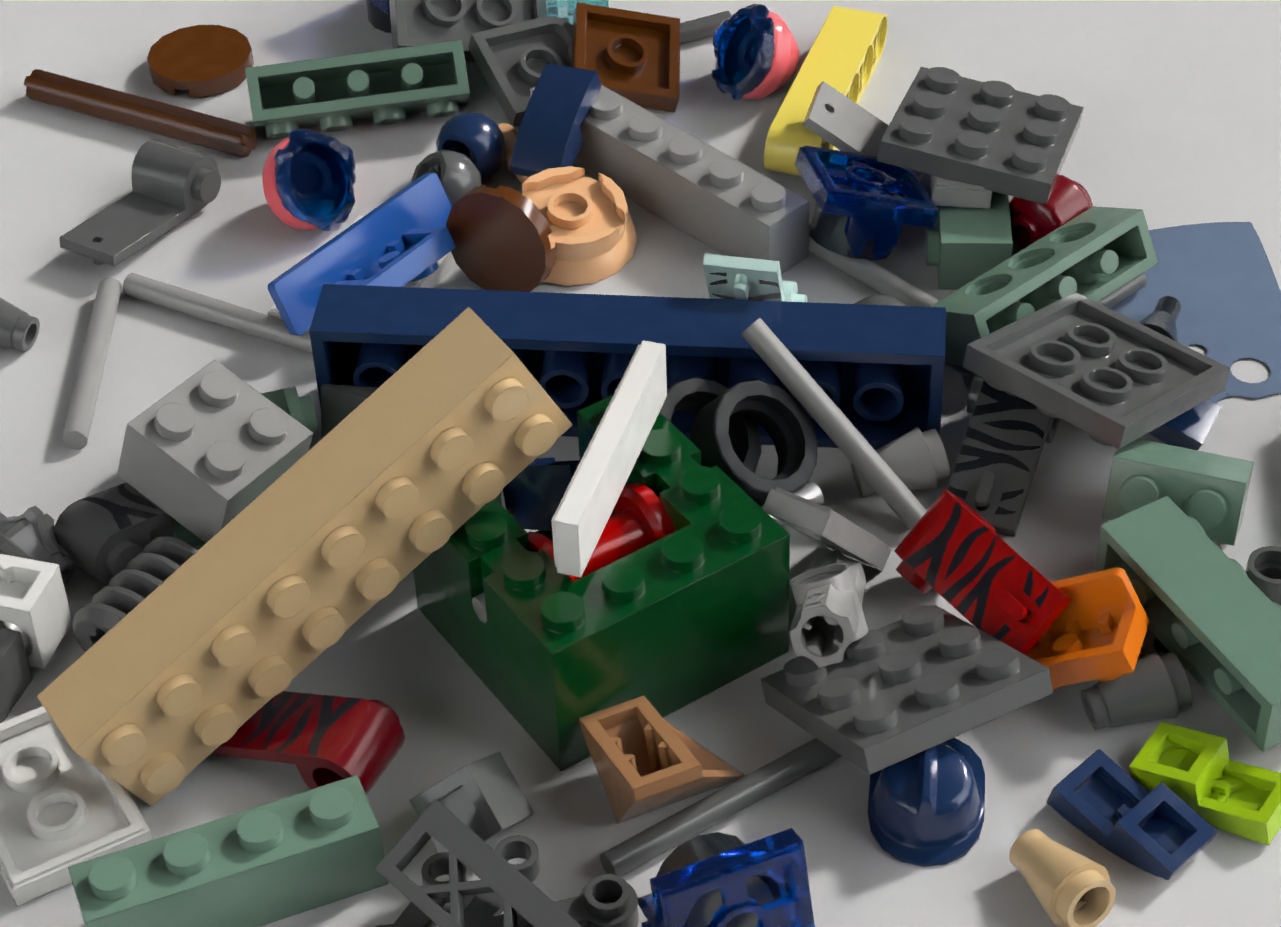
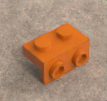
[1025,567,1150,691]

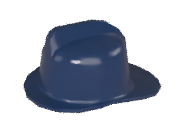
[868,738,985,867]

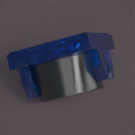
[795,146,938,261]
[637,828,815,927]

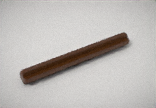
[24,69,257,157]

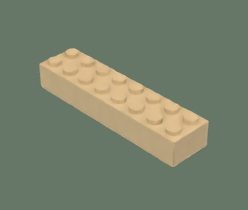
[37,307,573,807]

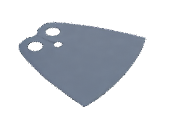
[1111,222,1281,404]

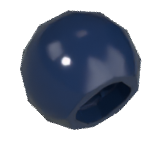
[436,112,506,180]

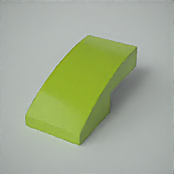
[1129,721,1281,846]

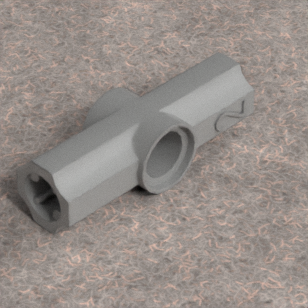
[789,549,869,668]

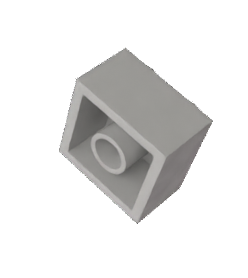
[117,359,313,543]

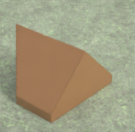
[579,695,746,824]

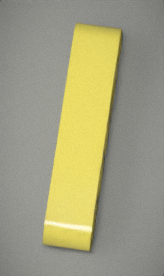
[764,6,888,179]

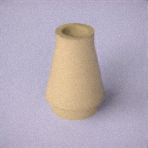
[1009,829,1116,927]

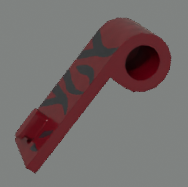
[210,691,405,796]

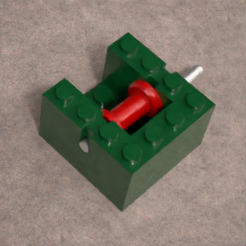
[413,395,824,771]

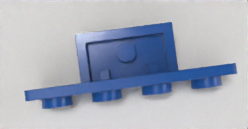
[267,173,456,335]

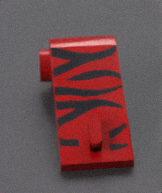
[894,489,1072,655]

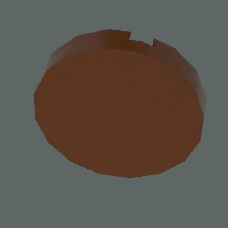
[147,25,254,98]
[446,185,556,292]

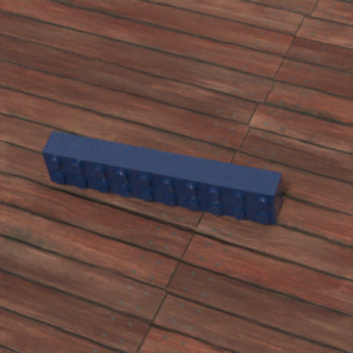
[309,284,946,450]

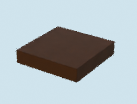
[571,2,680,113]

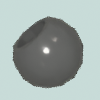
[411,150,482,206]

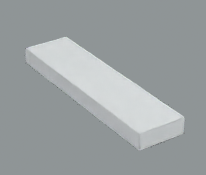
[551,340,667,577]

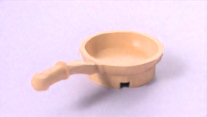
[498,123,637,286]

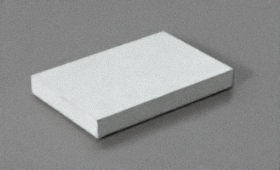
[0,706,153,907]

